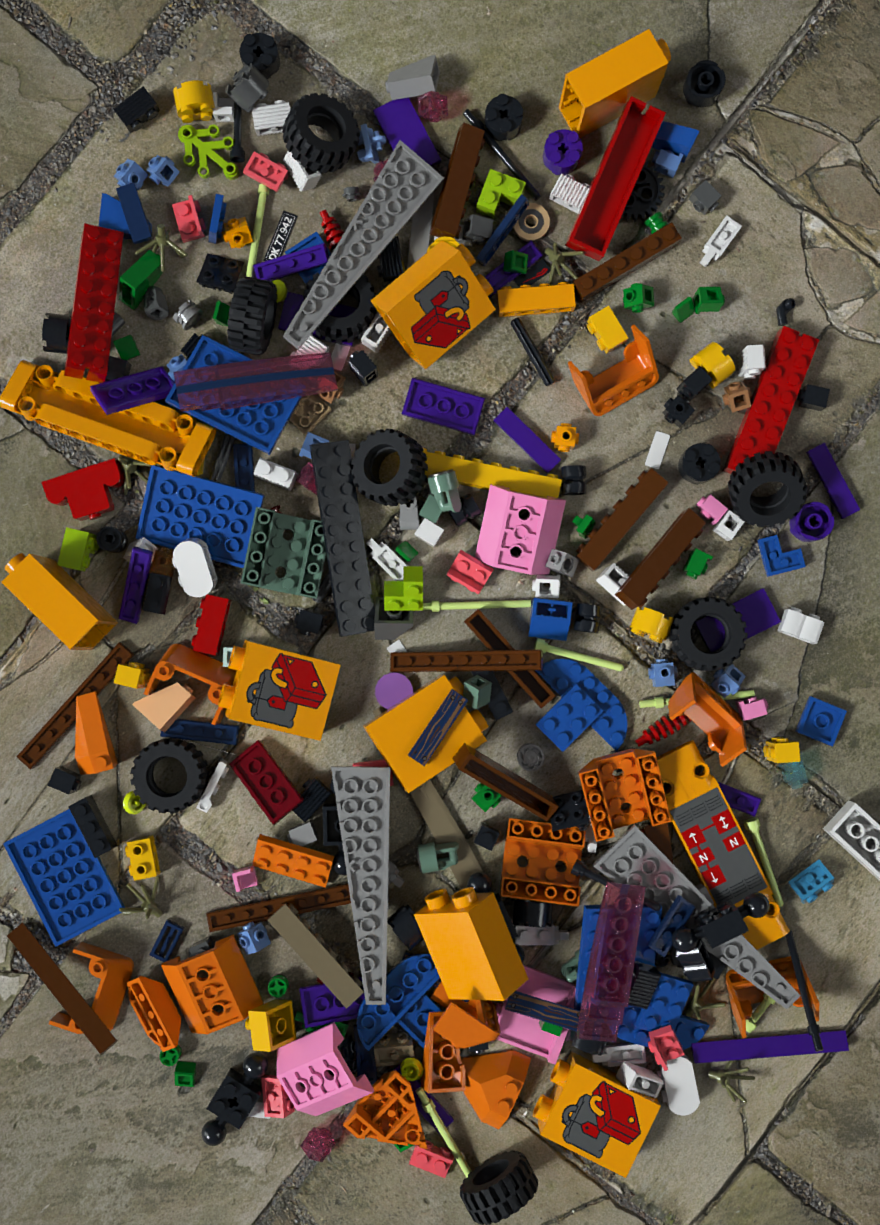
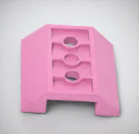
[475,484,566,575]
[277,1022,375,1116]

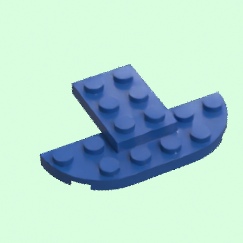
[535,659,628,752]
[357,953,443,1051]
[603,972,710,1050]

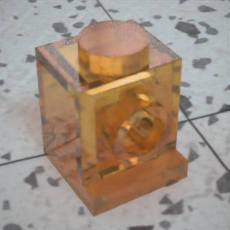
[150,547,175,577]

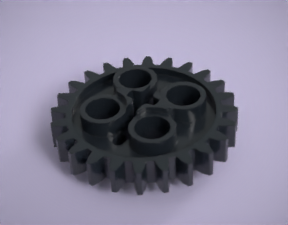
[620,161,665,222]

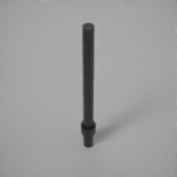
[463,109,541,201]
[785,931,823,1052]

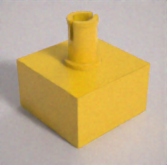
[245,999,296,1052]

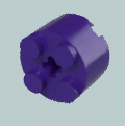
[543,129,583,175]
[789,502,834,542]

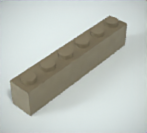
[267,903,364,1009]

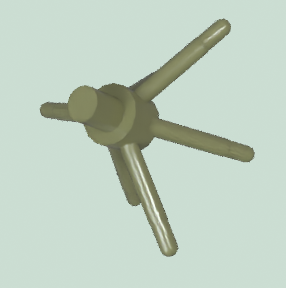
[135,224,188,272]
[545,242,584,286]
[118,455,151,495]
[119,876,163,919]
[681,975,726,1020]
[708,1061,755,1103]

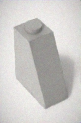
[385,55,440,100]

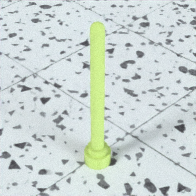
[533,638,624,671]
[743,817,784,907]

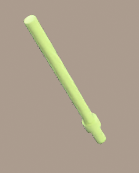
[246,184,270,278]
[423,600,531,612]
[639,690,755,708]
[416,1087,472,1177]

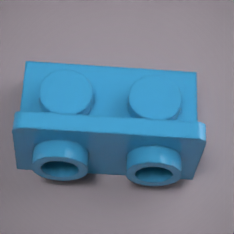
[788,860,834,904]

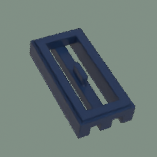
[149,919,185,962]

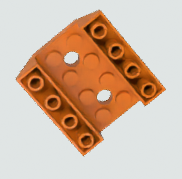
[578,748,671,842]
[500,818,586,907]
[161,934,264,1034]

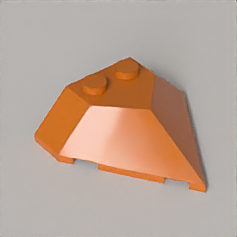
[461,1049,531,1129]
[343,1070,427,1149]

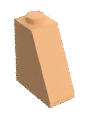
[132,682,196,732]

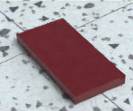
[229,740,304,825]

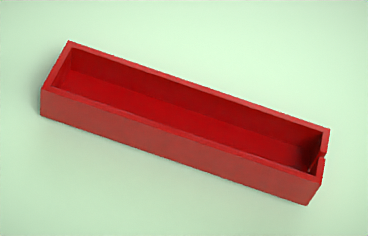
[565,96,666,261]
[64,223,124,383]
[723,326,819,474]

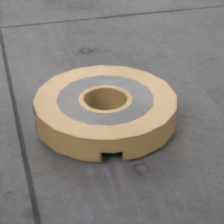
[513,203,550,242]

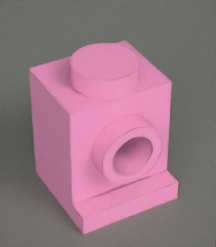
[696,494,728,526]
[736,696,768,721]

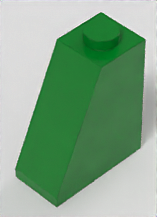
[119,249,163,310]

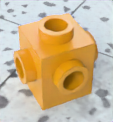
[222,217,253,249]
[551,423,579,452]

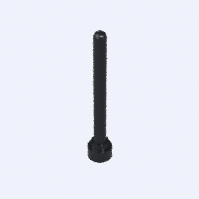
[230,72,245,163]
[571,859,661,911]

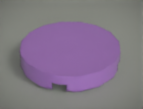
[375,673,413,709]

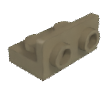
[374,1032,414,1066]

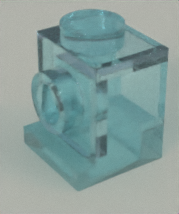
[778,759,808,789]

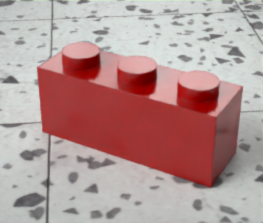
[191,594,232,656]

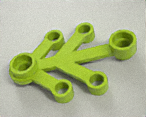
[178,124,239,180]

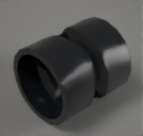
[561,465,587,495]
[448,493,481,527]
[96,526,128,553]
[574,603,602,634]

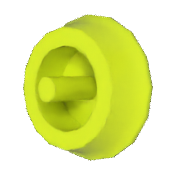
[272,279,287,303]
[123,791,146,814]
[400,1057,424,1081]

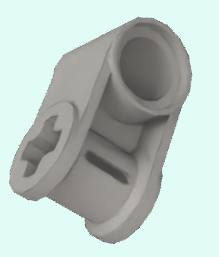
[399,497,419,530]

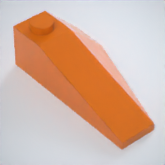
[75,691,118,775]
[421,1011,466,1093]

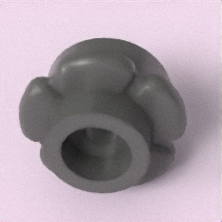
[342,187,361,202]

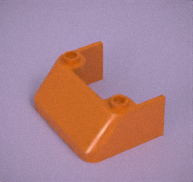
[568,324,659,416]
[143,644,237,725]
[668,672,747,767]
[49,942,134,1034]
[726,956,819,1038]
[430,981,501,1049]

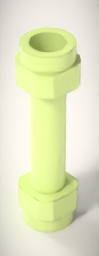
[746,993,776,1033]

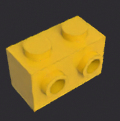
[587,306,628,354]
[114,662,151,689]
[763,737,800,763]
[125,835,161,881]

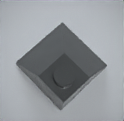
[374,597,414,640]

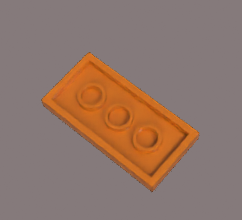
[252,834,334,888]

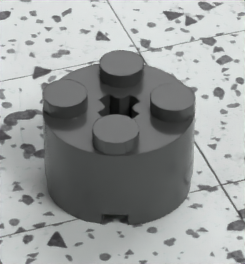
[225,63,269,112]

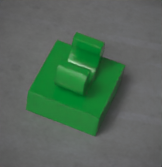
[572,514,596,539]

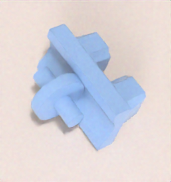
[357,123,386,164]

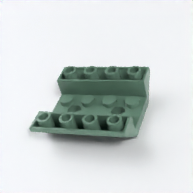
[241,507,326,599]

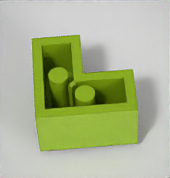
[476,169,526,219]
[57,527,99,572]
[384,566,423,611]

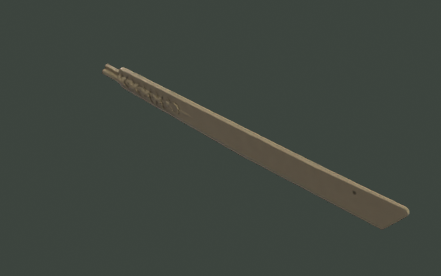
[372,706,528,965]

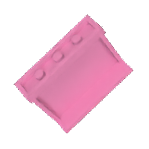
[496,965,576,1065]

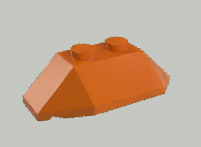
[127,976,182,1052]

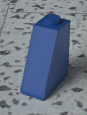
[652,121,699,163]
[99,193,152,241]

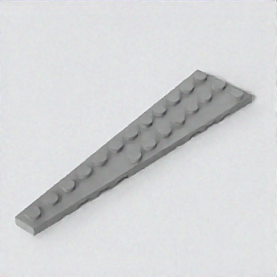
[283,140,444,350]
[331,766,390,1005]
[593,824,801,1009]

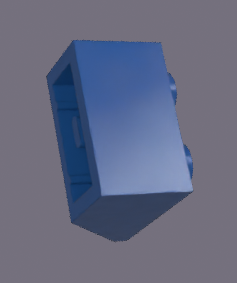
[528,598,573,641]

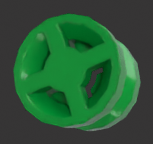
[645,212,668,234]
[268,974,289,998]
[159,1044,182,1066]

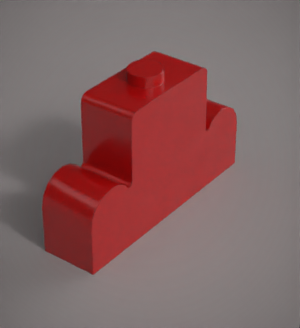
[42,458,125,521]

